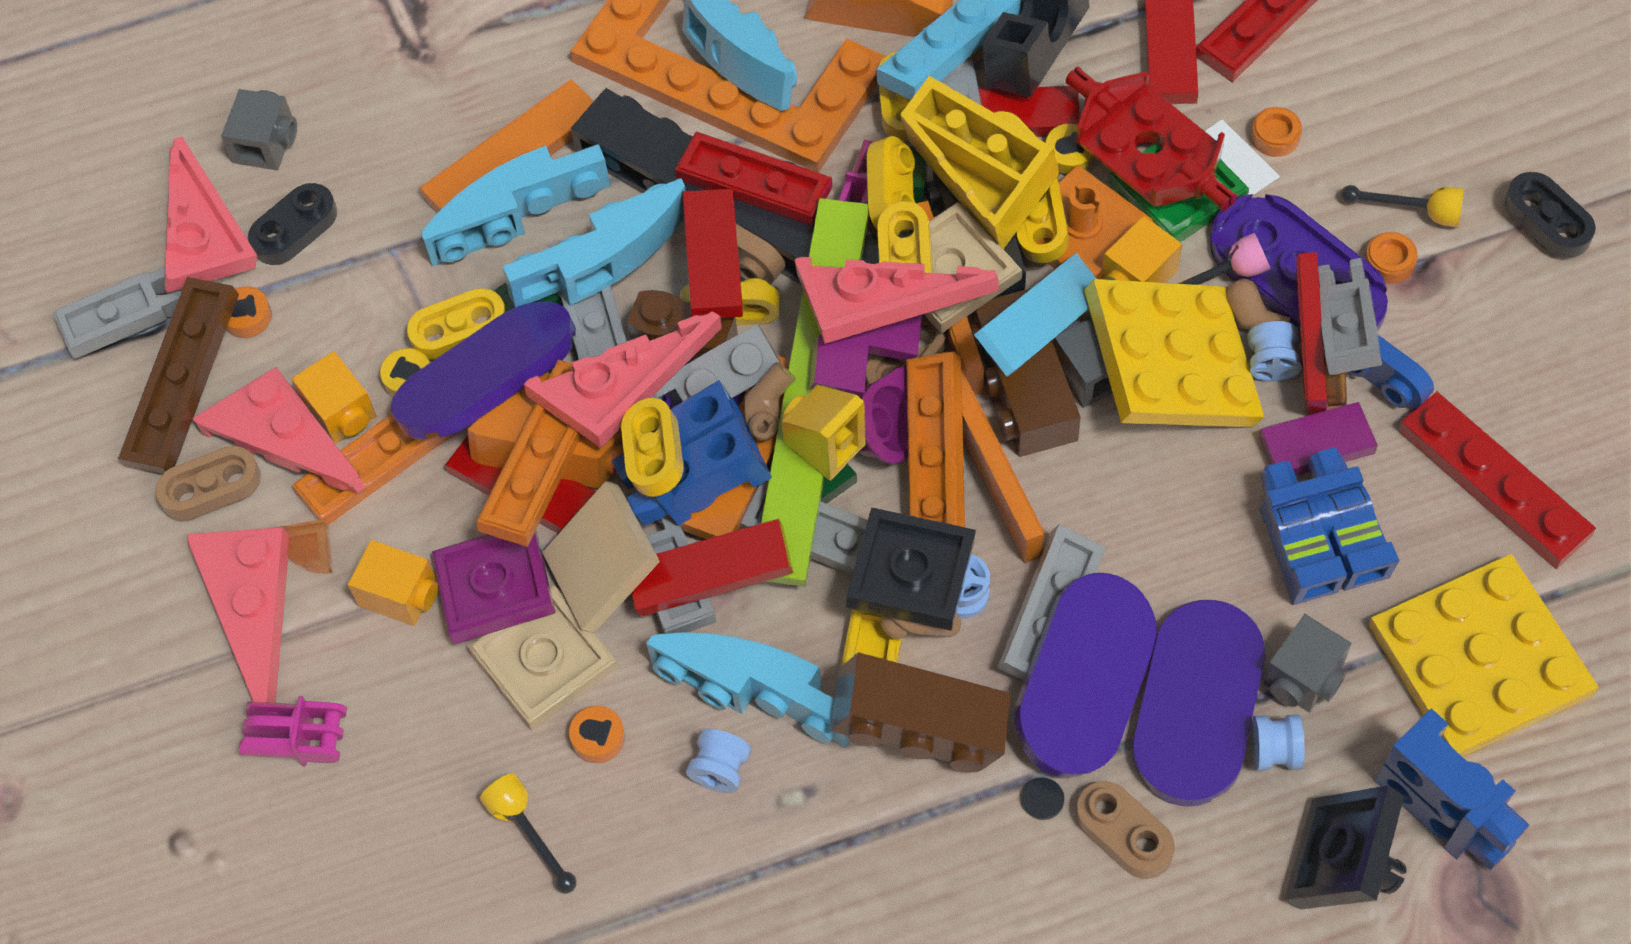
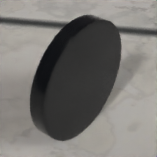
[1021,778,1064,820]

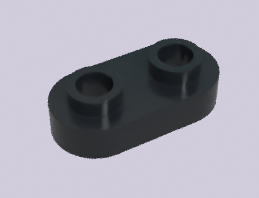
[1505,172,1596,258]
[248,183,337,265]

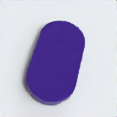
[1210,194,1388,345]
[391,301,576,439]
[1014,573,1157,778]
[1132,600,1265,807]

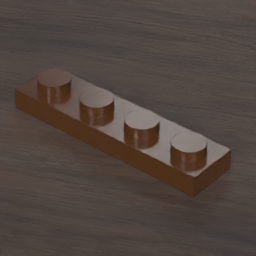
[118,277,239,474]

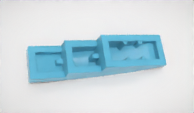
[974,253,1097,376]

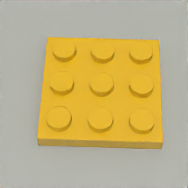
[1084,279,1265,427]
[1368,553,1599,757]

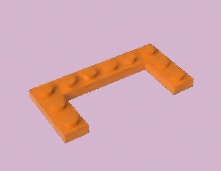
[570,0,885,173]

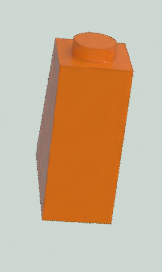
[804,0,953,37]
[467,372,624,489]

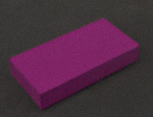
[1259,402,1378,476]

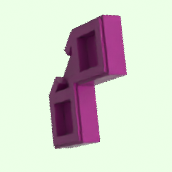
[809,315,922,398]

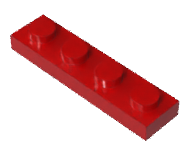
[1398,391,1596,569]

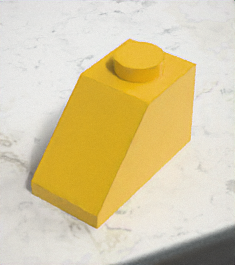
[781,385,866,481]

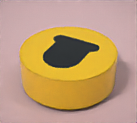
[1046,124,1093,174]
[380,348,430,397]

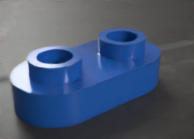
[1350,335,1434,409]

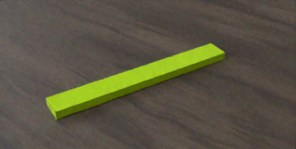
[761,198,869,587]

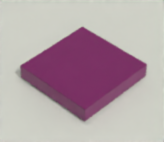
[432,531,556,644]

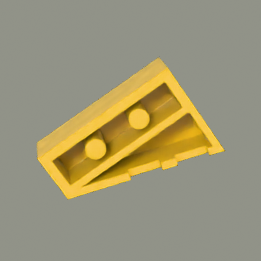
[900,75,1059,249]

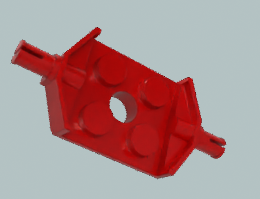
[1065,66,1237,212]

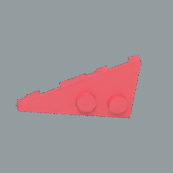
[164,137,257,293]
[794,257,999,344]
[524,311,722,448]
[192,367,365,493]
[187,527,290,703]

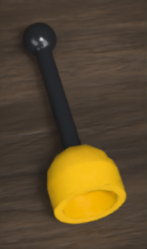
[1340,185,1464,228]
[480,773,577,894]

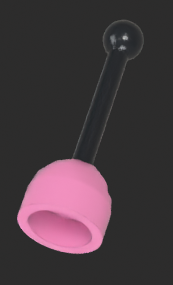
[1178,232,1271,285]

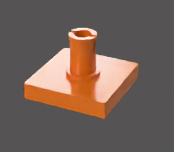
[1015,165,1153,279]

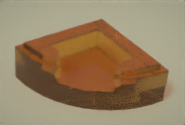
[274,519,333,574]

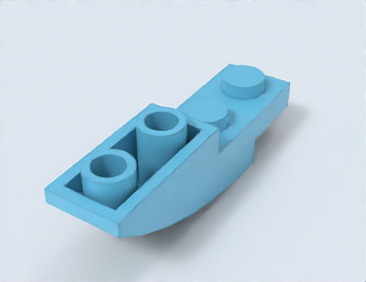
[682,0,797,111]
[421,144,611,266]
[502,178,686,307]
[646,633,850,748]

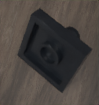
[846,507,976,631]
[1284,785,1407,910]

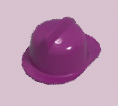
[859,366,908,464]

